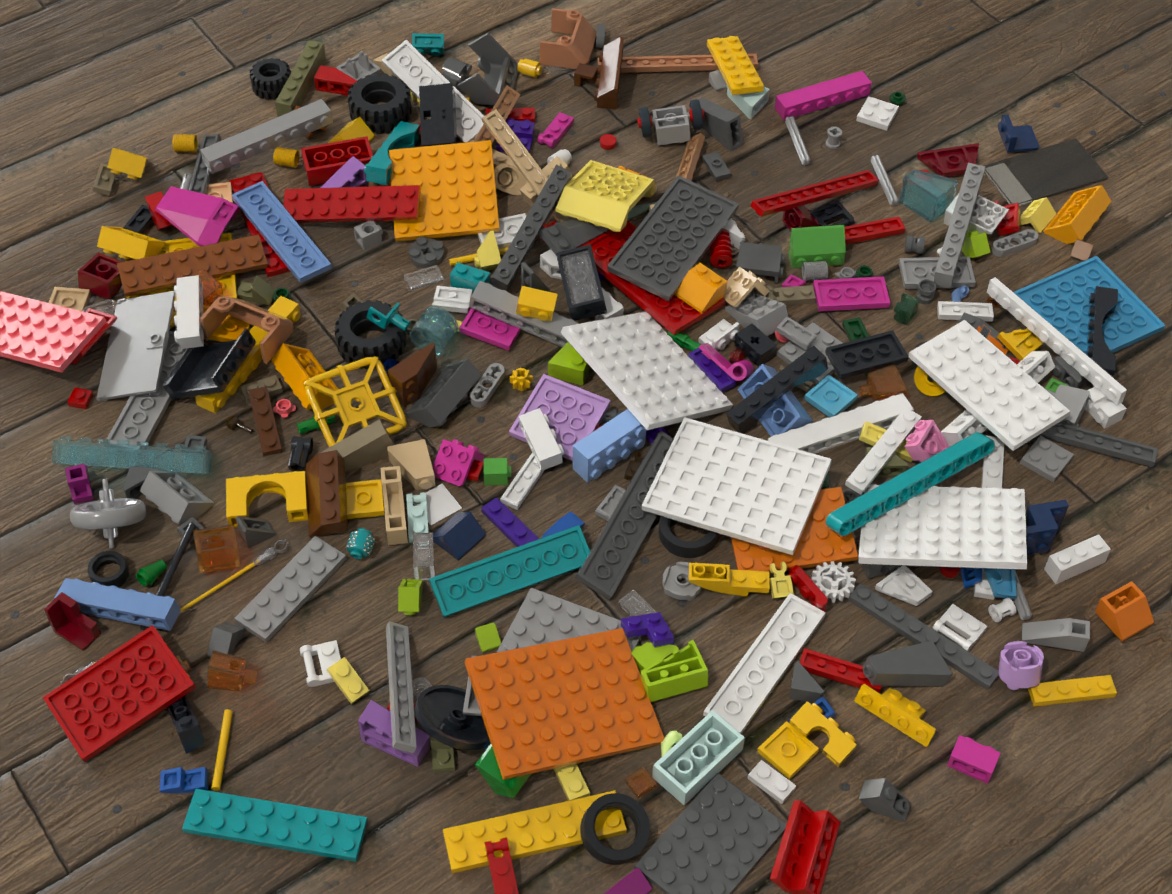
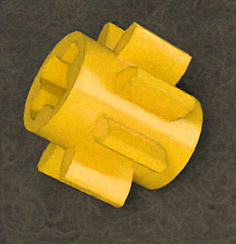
[510,368,533,391]

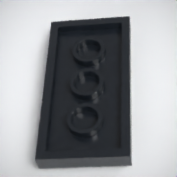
[825,330,909,379]

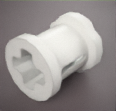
[988,598,1016,622]

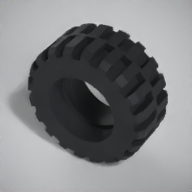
[347,73,412,134]
[334,300,406,369]

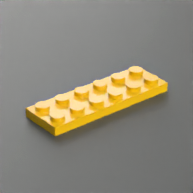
[707,36,764,95]

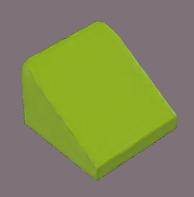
[475,623,501,653]

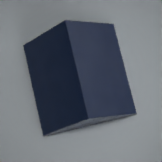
[430,512,486,561]

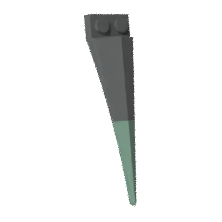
[539,201,658,255]

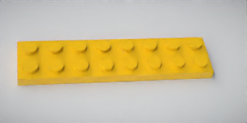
[443,791,627,873]

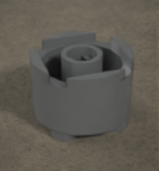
[442,57,472,94]

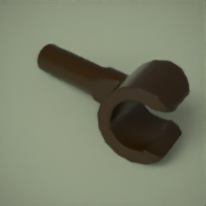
[226,416,253,433]

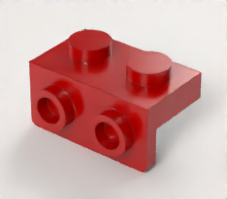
[995,200,1020,236]

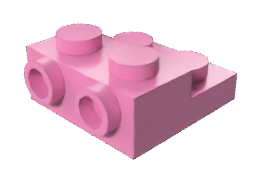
[905,420,950,462]

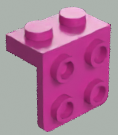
[433,439,485,487]

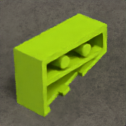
[548,342,591,386]
[641,640,708,702]

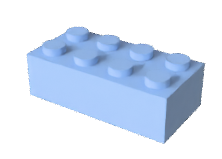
[573,409,646,483]

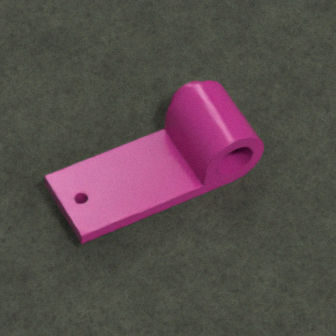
[699,343,754,381]

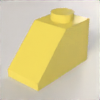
[474,230,501,272]

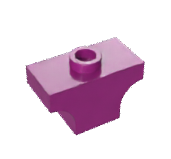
[65,463,94,505]

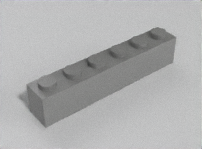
[470,281,579,347]

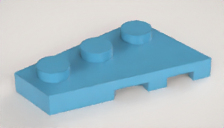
[983,568,1017,600]

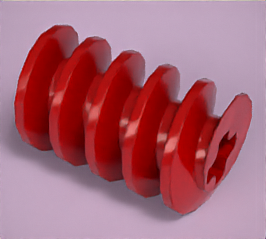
[710,230,733,269]

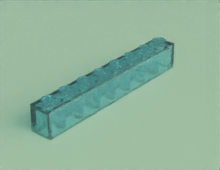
[52,436,212,474]

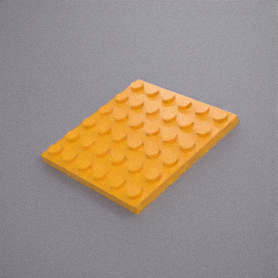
[389,140,500,242]

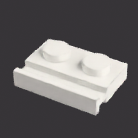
[432,286,473,313]

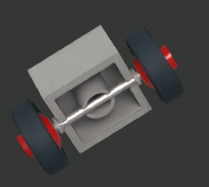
[637,99,704,145]

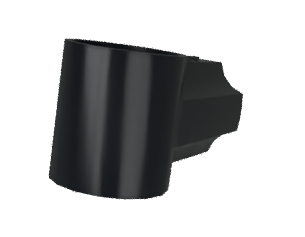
[288,436,313,472]

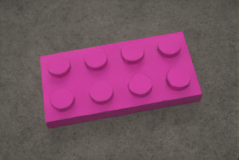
[813,277,890,311]

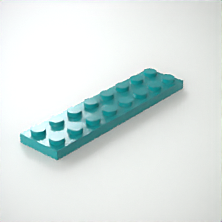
[429,525,590,618]
[182,789,368,862]

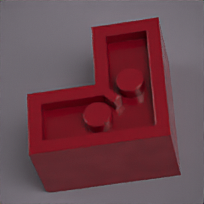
[44,592,101,651]

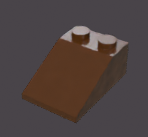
[388,342,437,407]

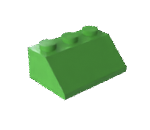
[788,225,846,268]

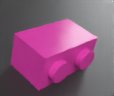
[947,735,1000,784]

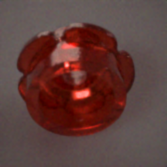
[729,348,745,364]

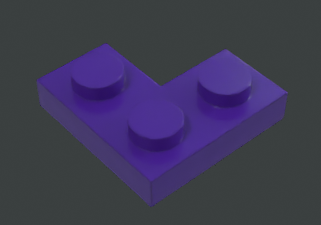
[620,612,674,647]

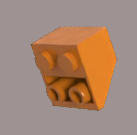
[1095,581,1154,642]

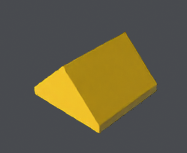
[328,117,375,143]

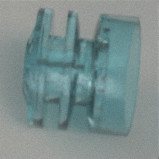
[410,306,458,355]

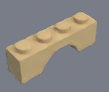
[380,466,408,545]

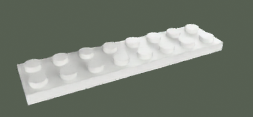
[382,40,484,143]
[703,593,826,734]

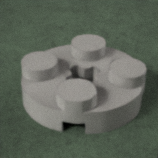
[662,562,702,601]

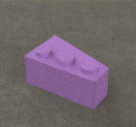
[320,156,369,188]

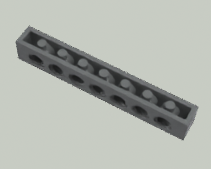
[491,164,572,292]

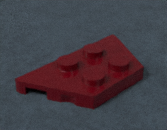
[917,143,979,178]

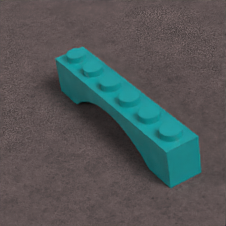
[364,121,420,185]

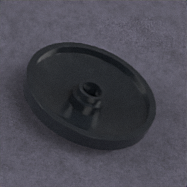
[414,685,491,750]

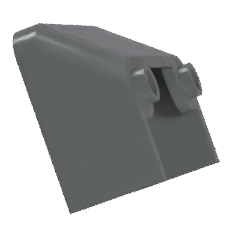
[458,33,518,106]

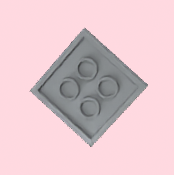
[777,322,842,384]

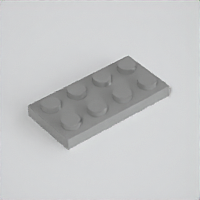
[899,256,976,289]

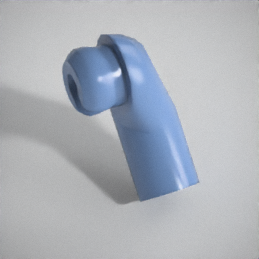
[951,285,969,302]

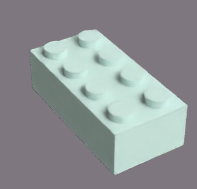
[652,710,745,805]

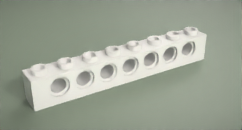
[941,351,1055,446]

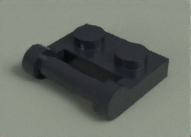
[810,200,855,227]

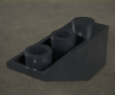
[167,695,206,754]

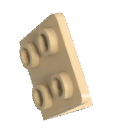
[723,267,769,308]

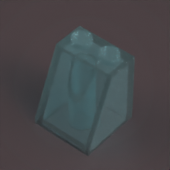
[899,169,958,223]

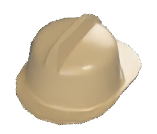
[494,163,527,196]

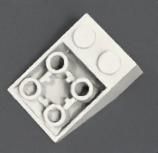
[944,194,1009,234]

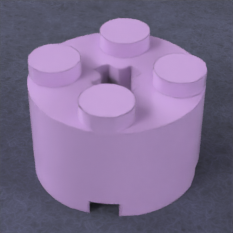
[999,641,1044,690]

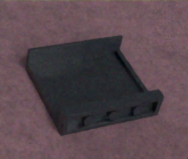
[162,328,256,399]

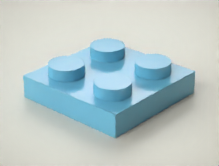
[804,375,858,418]

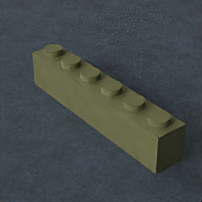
[275,40,326,117]

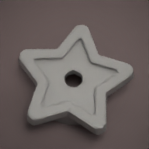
[835,267,856,279]

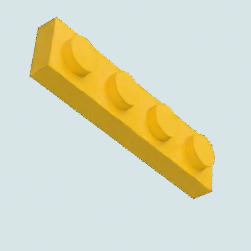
[1028,675,1117,707]

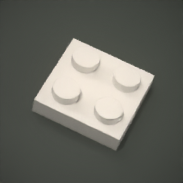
[856,96,899,131]

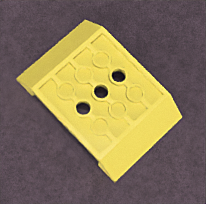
[555,160,657,232]

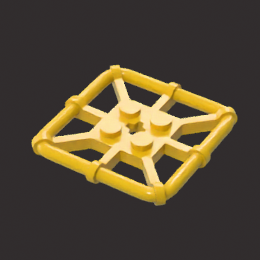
[304,356,407,447]

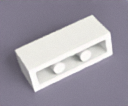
[519,408,564,471]
[1044,534,1111,584]

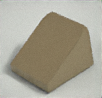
[338,293,363,311]

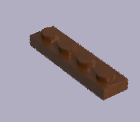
[248,386,282,457]

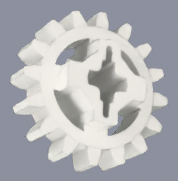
[811,561,856,603]

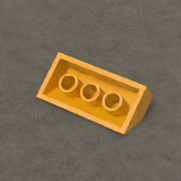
[1043,185,1112,244]
[271,343,338,410]

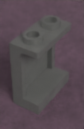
[736,242,785,284]

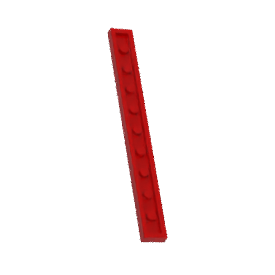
[750,170,879,217]

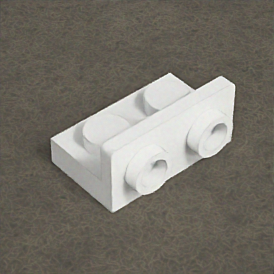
[698,319,740,351]

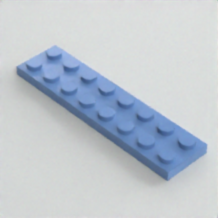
[232,181,332,283]

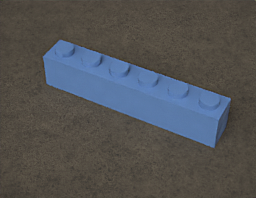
[54,578,181,631]

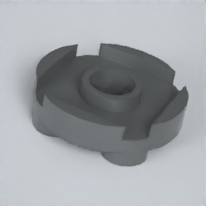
[409,237,444,269]

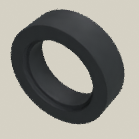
[659,516,718,558]
[580,793,650,865]

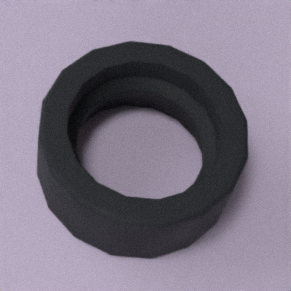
[88,550,129,587]

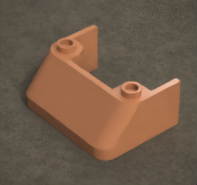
[540,8,597,69]
[200,296,294,364]

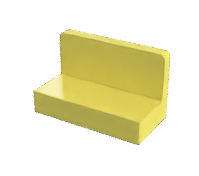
[1020,197,1056,233]

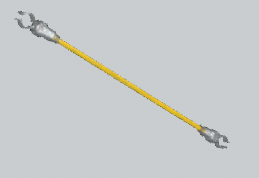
[61,539,290,685]

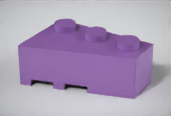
[358,700,431,767]

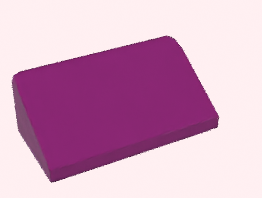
[604,867,652,894]

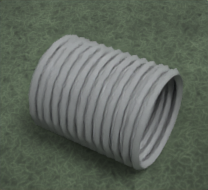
[802,261,828,281]

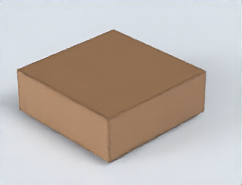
[1070,239,1094,261]

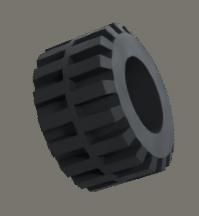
[249,58,291,100]

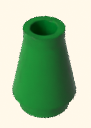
[136,560,167,587]

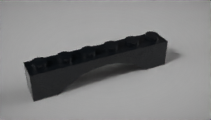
[1086,286,1118,377]
[726,346,828,434]

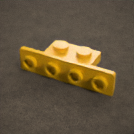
[854,684,936,747]

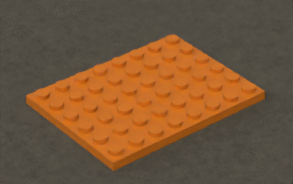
[464,628,664,780]

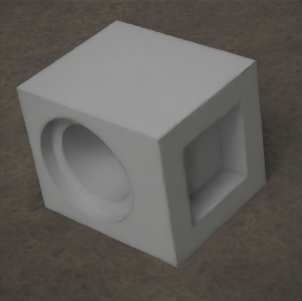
[354,221,383,250]

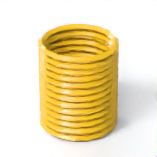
[172,134,198,152]
[273,147,300,168]

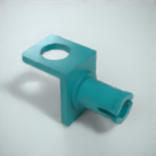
[367,302,411,331]

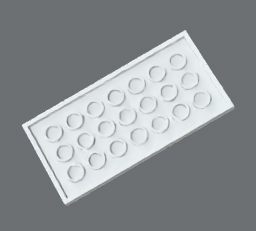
[909,320,1070,451]

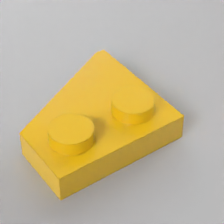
[997,328,1044,361]

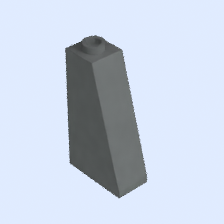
[689,97,743,151]
[862,640,952,687]

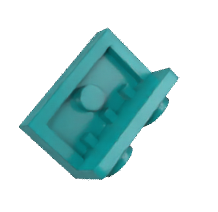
[411,33,445,56]

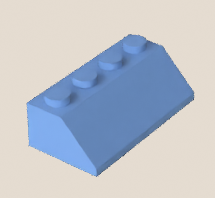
[737,364,813,437]

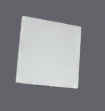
[413,484,462,525]

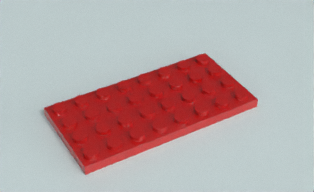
[580,221,726,335]

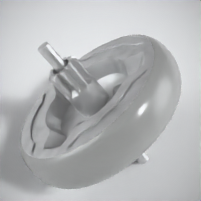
[70,479,146,548]

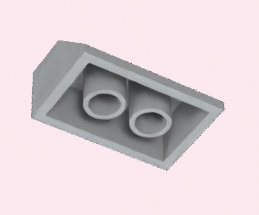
[140,471,214,524]

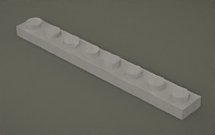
[386,621,417,753]

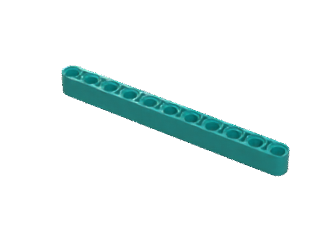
[825,432,995,536]

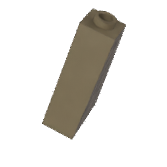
[320,419,395,472]

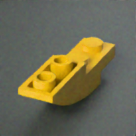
[689,563,770,596]

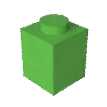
[484,458,511,486]

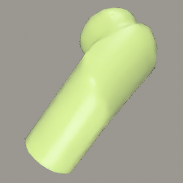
[661,730,683,757]

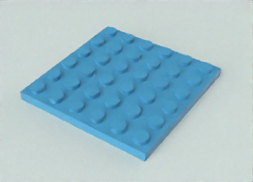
[1013,256,1165,354]

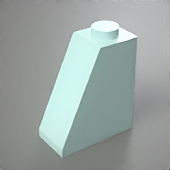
[726,85,770,119]

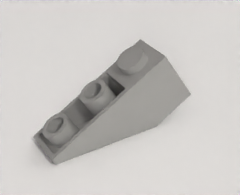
[1021,618,1090,652]

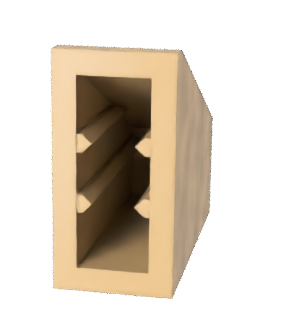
[387,439,436,490]

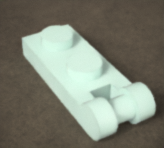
[406,492,429,543]

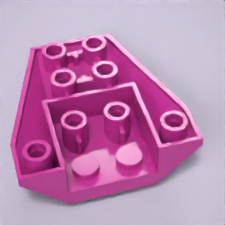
[155,186,241,246]

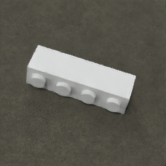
[174,275,204,349]

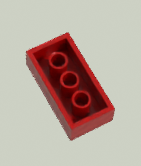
[301,136,373,186]

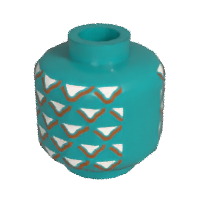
[346,528,375,560]

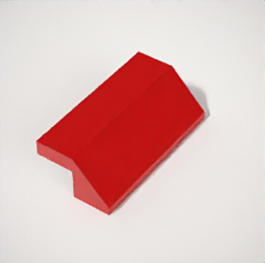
[770,800,841,894]

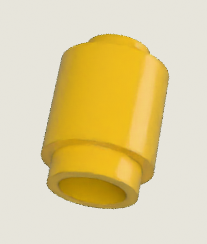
[517,58,542,78]

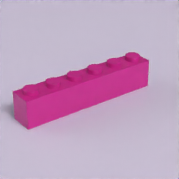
[775,71,872,120]

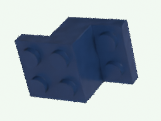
[1025,500,1069,555]

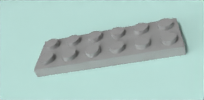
[234,536,347,643]

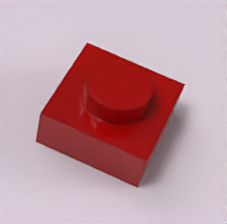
[67,387,93,409]
[466,460,484,482]

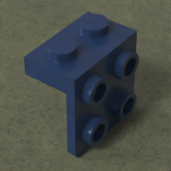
[998,115,1039,153]

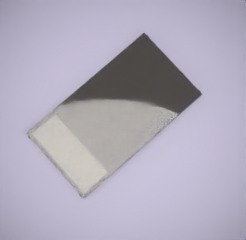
[984,138,1108,206]

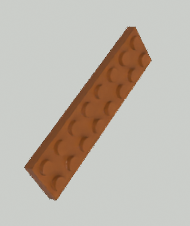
[117,235,268,297]

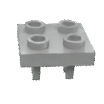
[336,51,382,80]

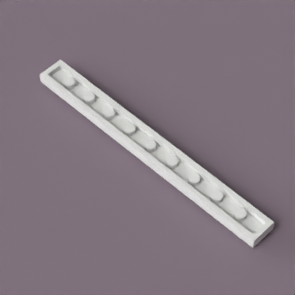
[987,277,1127,405]
[974,435,1004,600]

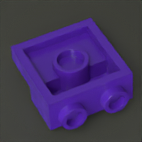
[497,118,535,153]

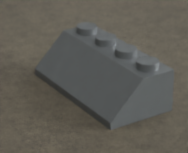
[406,358,481,428]

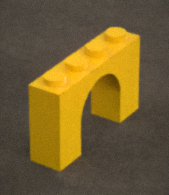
[226,471,308,528]

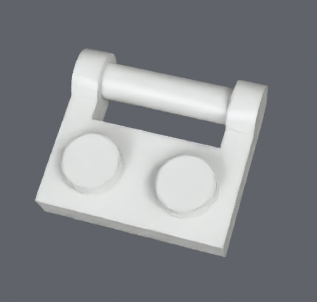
[932,604,987,652]
[300,640,341,687]

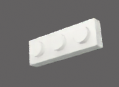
[937,301,994,322]

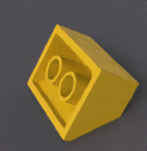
[97,226,166,260]

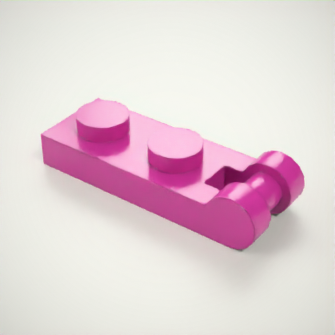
[537,112,574,148]

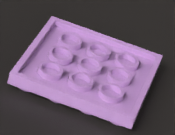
[509,374,611,461]

